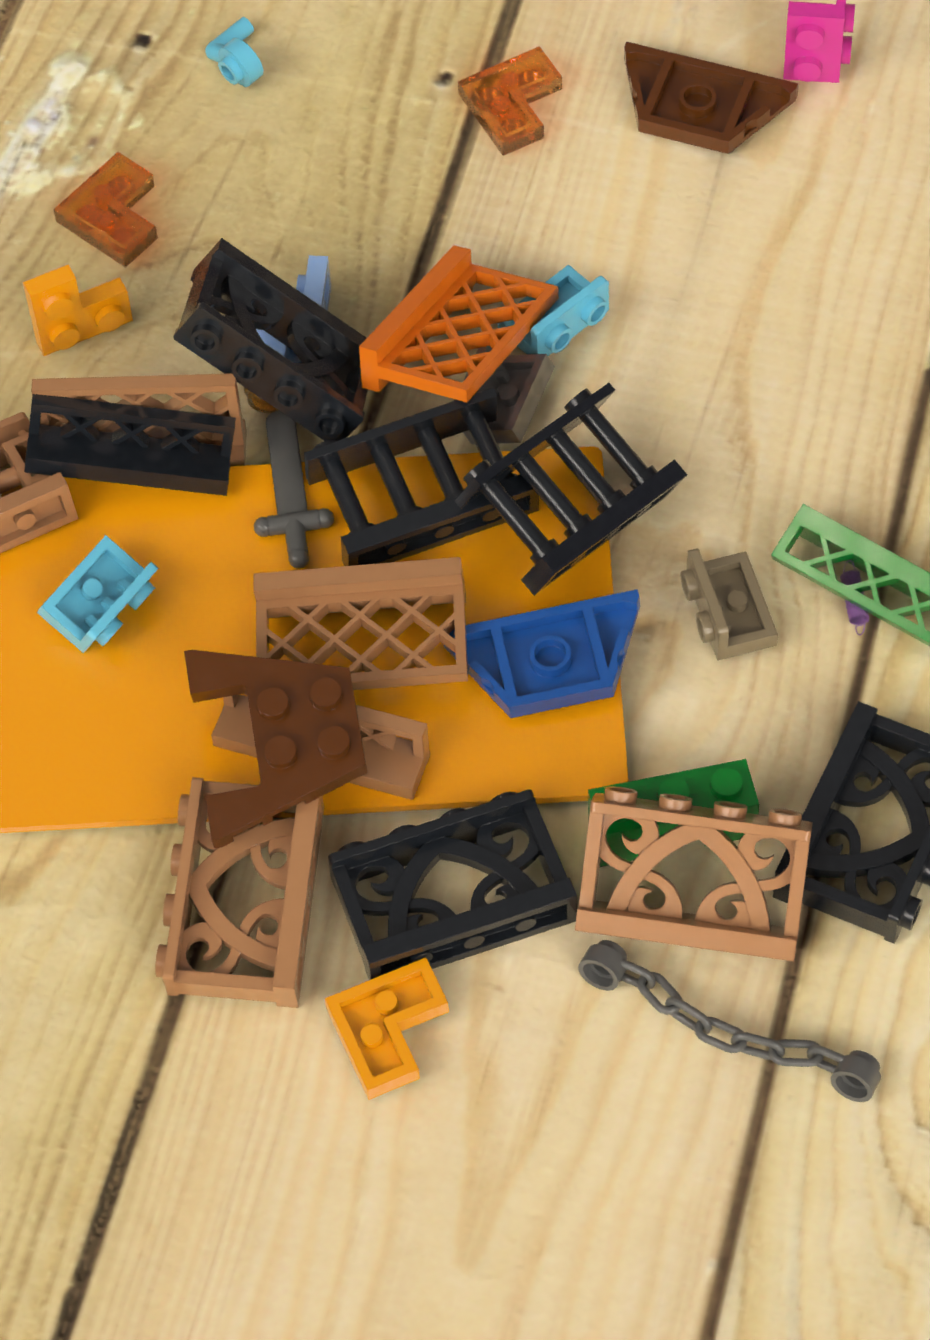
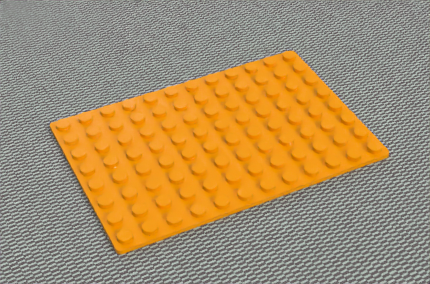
[0,446,629,833]

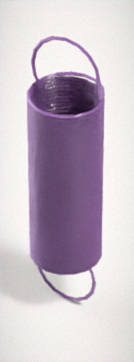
[840,560,869,635]

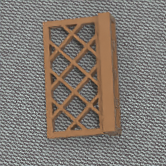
[31,374,247,466]
[253,557,468,690]

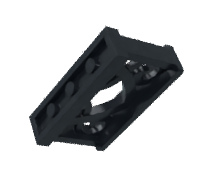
[173,238,368,441]
[773,701,930,944]
[328,789,577,980]

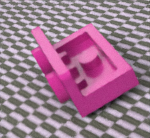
[783,0,855,83]

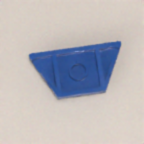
[444,589,640,718]

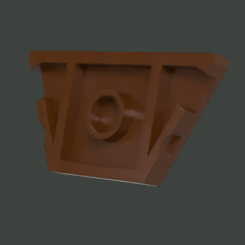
[624,42,798,154]

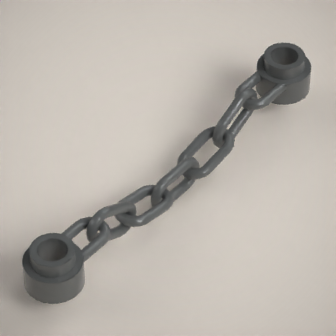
[578,940,881,1102]

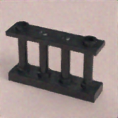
[455,383,688,596]
[304,387,539,566]

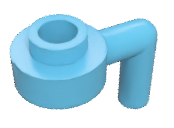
[205,17,264,87]

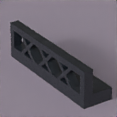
[24,394,236,496]

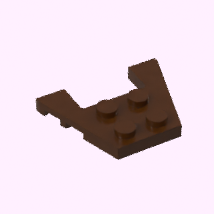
[184,650,368,848]

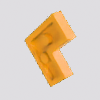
[23,264,133,356]
[325,957,449,1100]

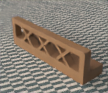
[211,694,430,800]

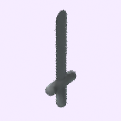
[254,410,334,569]

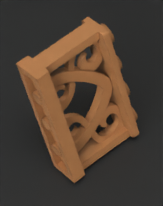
[155,777,324,1008]
[575,786,813,962]

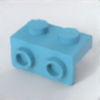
[498,265,609,356]
[37,535,159,653]

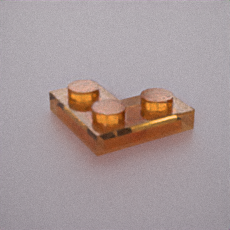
[458,46,562,156]
[53,152,158,268]

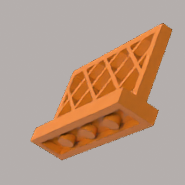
[359,245,559,403]

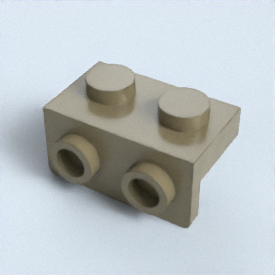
[680,548,778,661]

